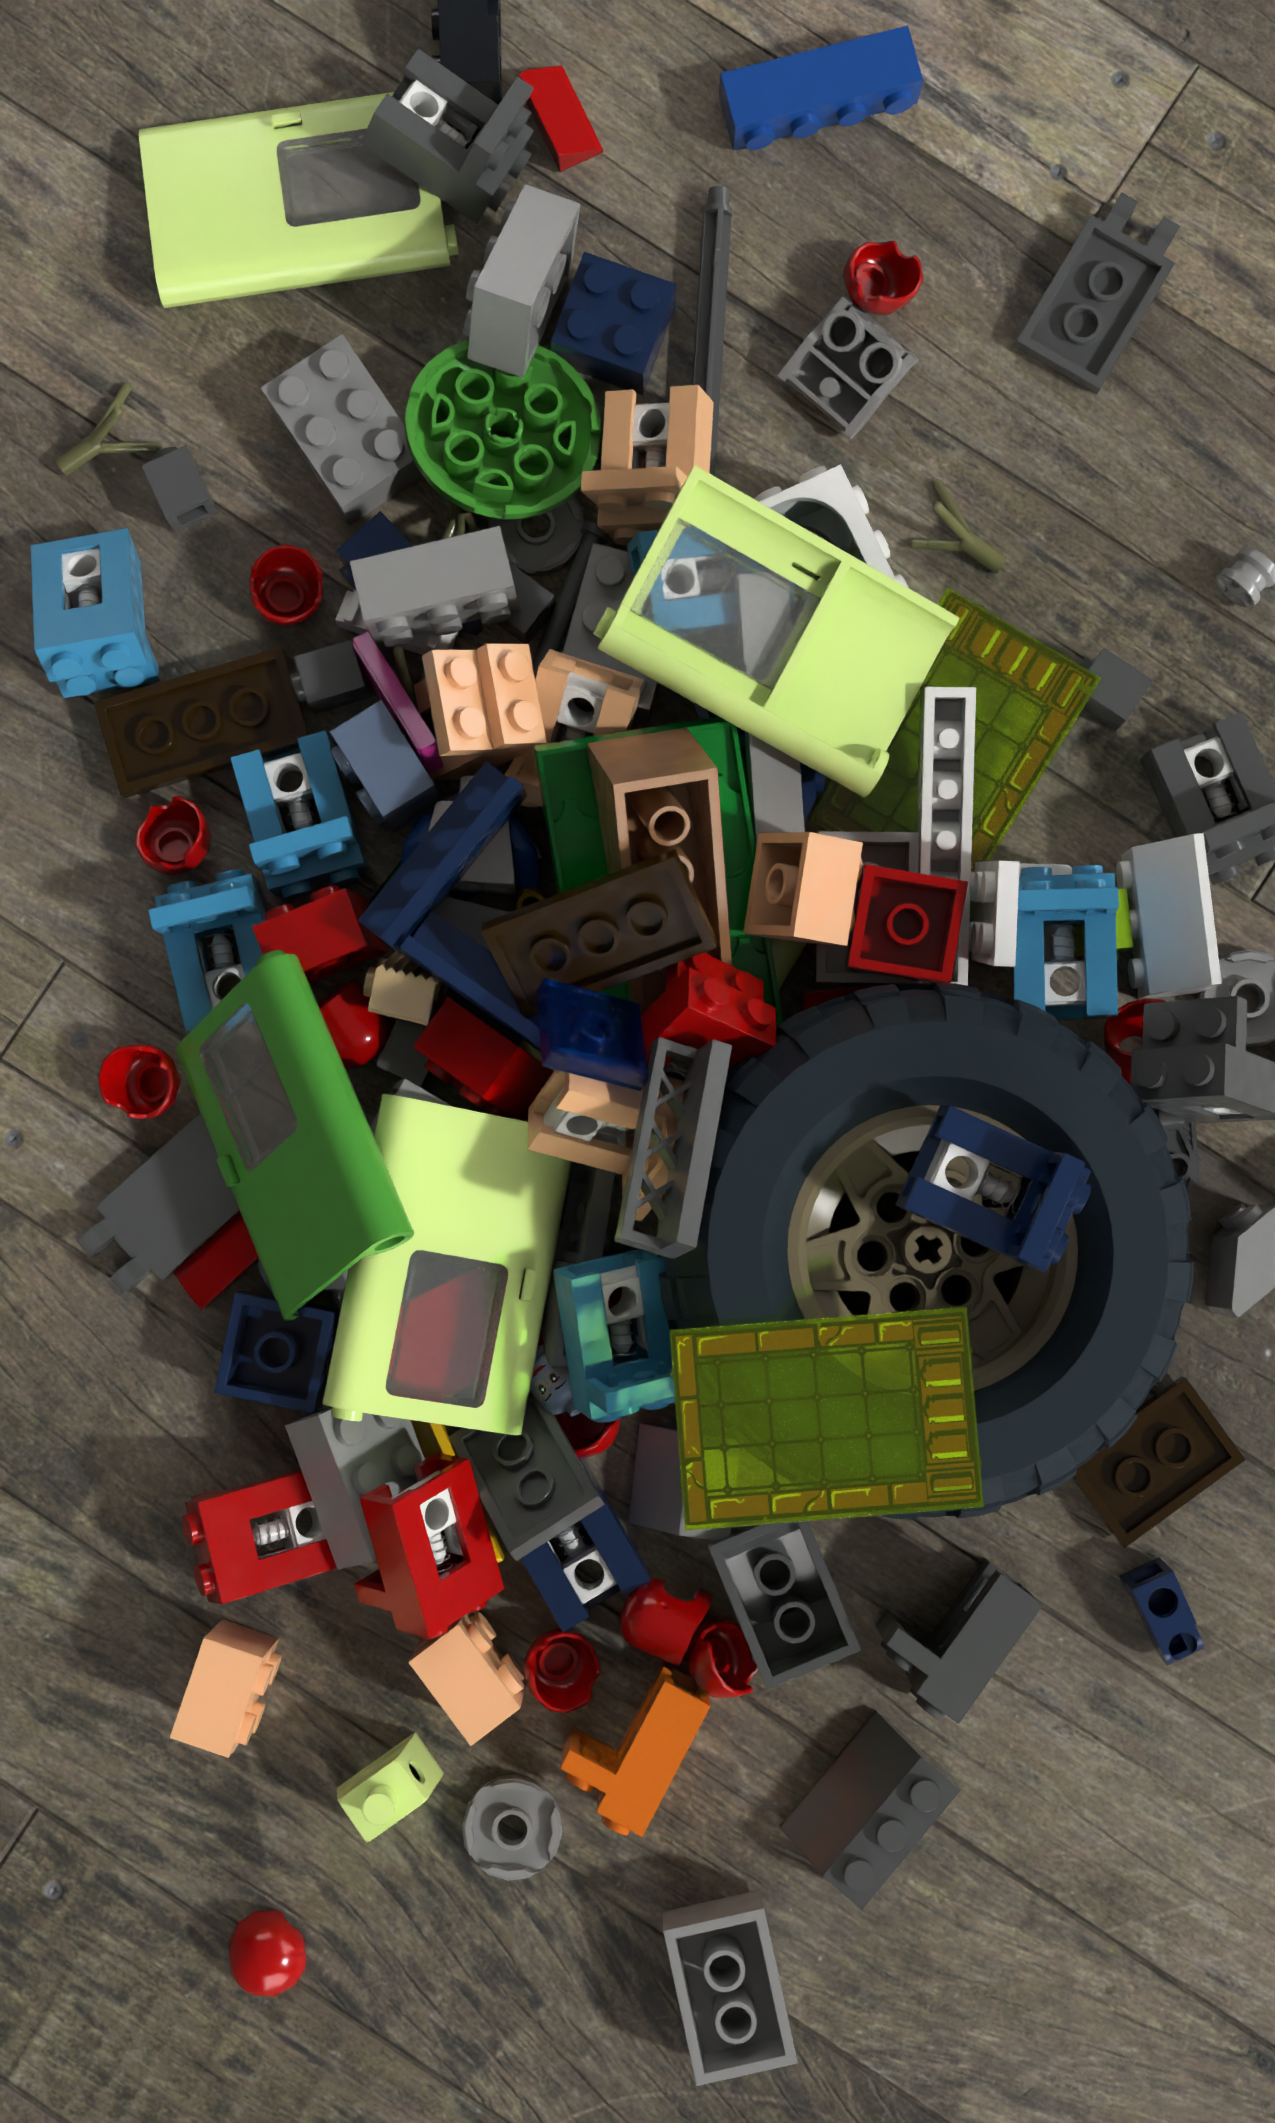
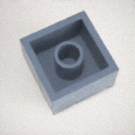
[330,700,442,833]

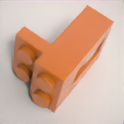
[560,1661,711,1837]

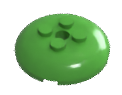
[405,339,602,520]

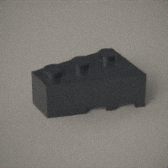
[431,0,502,105]

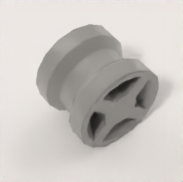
[1215,546,1275,609]

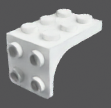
[755,464,908,588]
[969,861,1072,967]

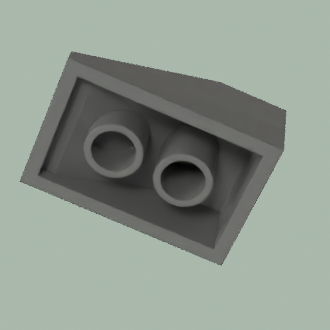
[708,1514,861,1690]

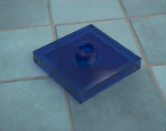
[537,978,648,1091]

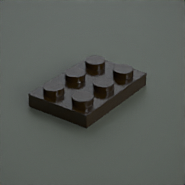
[1072,1376,1246,1548]

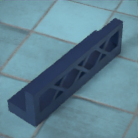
[358,761,527,954]
[400,911,599,1065]

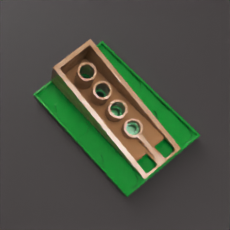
[533,716,783,1060]

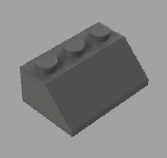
[779,1710,961,1910]

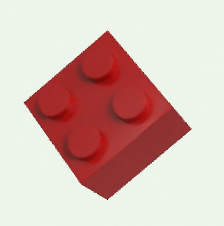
[845,864,968,984]
[252,885,388,984]
[413,997,554,1122]

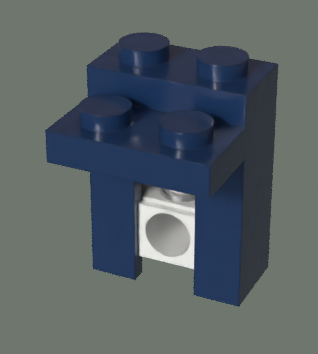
[895,1105,1092,1272]
[499,1457,651,1632]

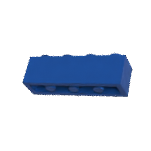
[719,25,923,150]

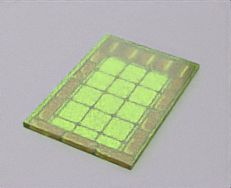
[809,587,1101,872]
[669,1307,984,1531]

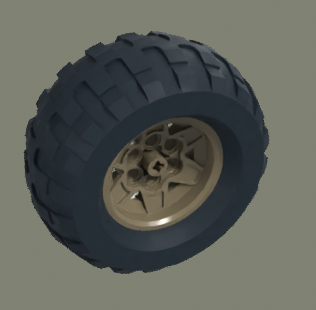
[657,983,1194,1520]

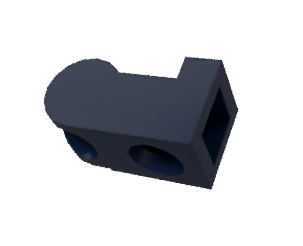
[1119,1557,1204,1666]

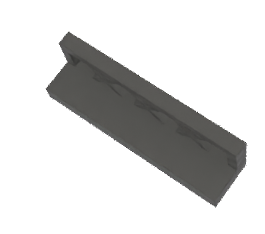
[614,1037,732,1259]

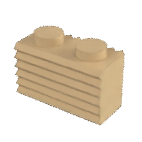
[363,951,448,1025]

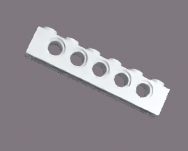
[917,687,976,986]

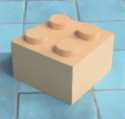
[743,832,863,946]
[408,1612,526,1746]
[170,1619,282,1758]

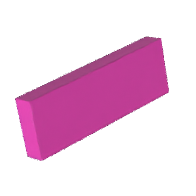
[352,631,444,774]

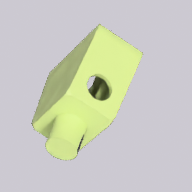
[337,1732,444,1843]

